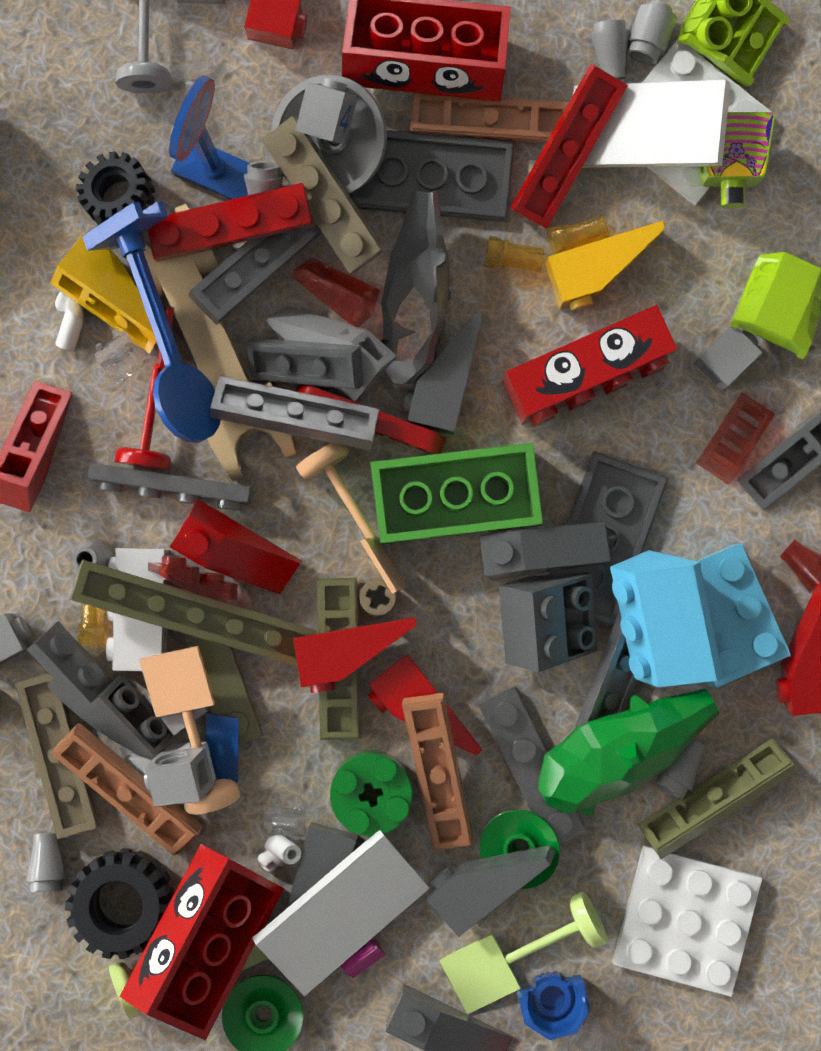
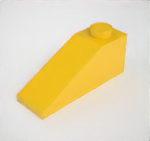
[545,220,665,312]
[50,233,157,353]

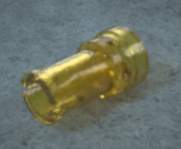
[546,214,609,255]
[484,235,544,273]
[77,603,110,645]

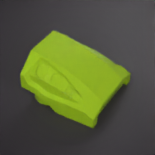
[678,0,791,87]
[729,252,821,359]

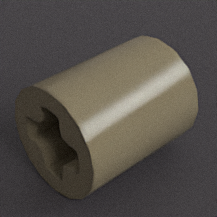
[359,579,397,616]

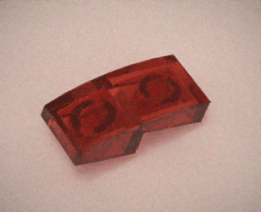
[148,555,238,600]

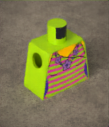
[698,112,775,209]

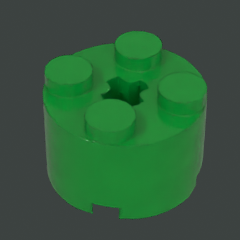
[330,750,412,836]

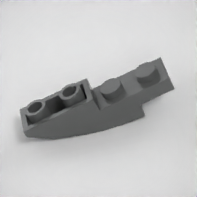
[27,621,174,760]

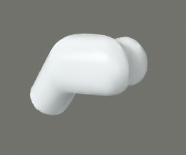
[55,292,84,351]
[257,835,301,873]

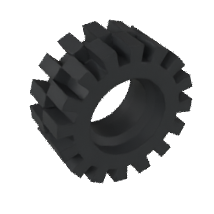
[76,151,155,225]

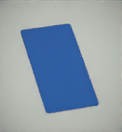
[206,713,238,783]

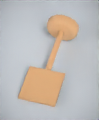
[296,443,408,594]
[139,646,240,815]

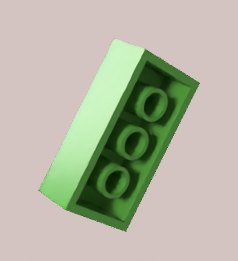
[370,443,543,545]

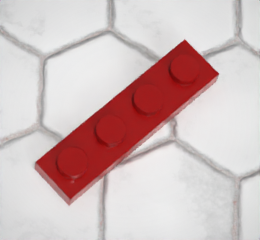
[510,64,628,229]
[148,183,313,262]

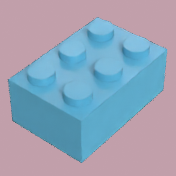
[696,543,791,688]

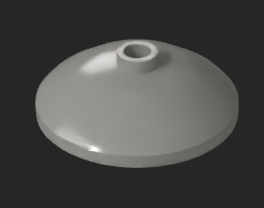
[271,75,387,195]

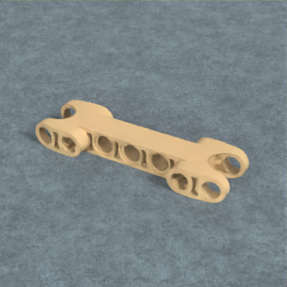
[144,203,296,481]

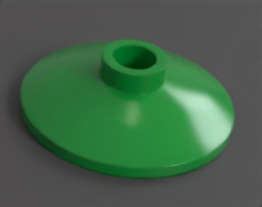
[479,809,560,889]
[222,975,303,1051]

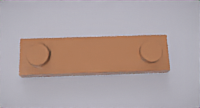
[410,93,569,144]
[402,693,474,851]
[50,723,202,856]

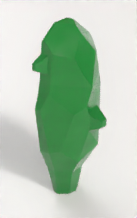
[537,689,719,817]

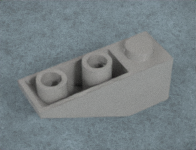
[265,306,396,402]

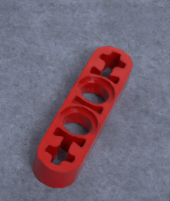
[298,384,446,455]

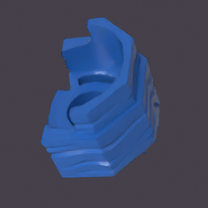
[516,971,590,1040]

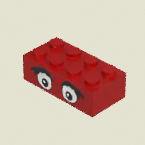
[342,0,511,102]
[502,305,677,427]
[119,844,284,1041]

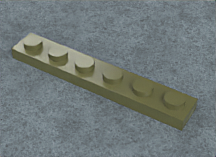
[69,560,317,667]

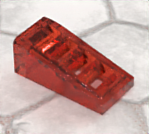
[292,258,380,328]
[696,393,775,484]

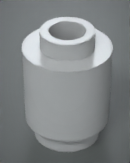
[627,0,677,65]

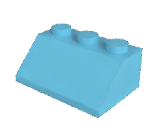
[610,550,723,688]

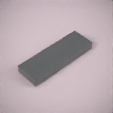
[246,338,364,389]

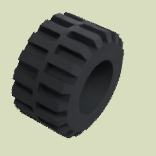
[65,848,175,960]

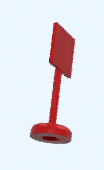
[114,306,175,471]

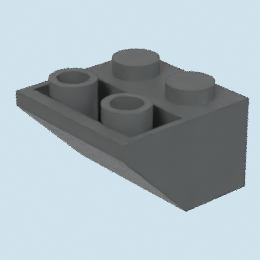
[499,573,597,672]

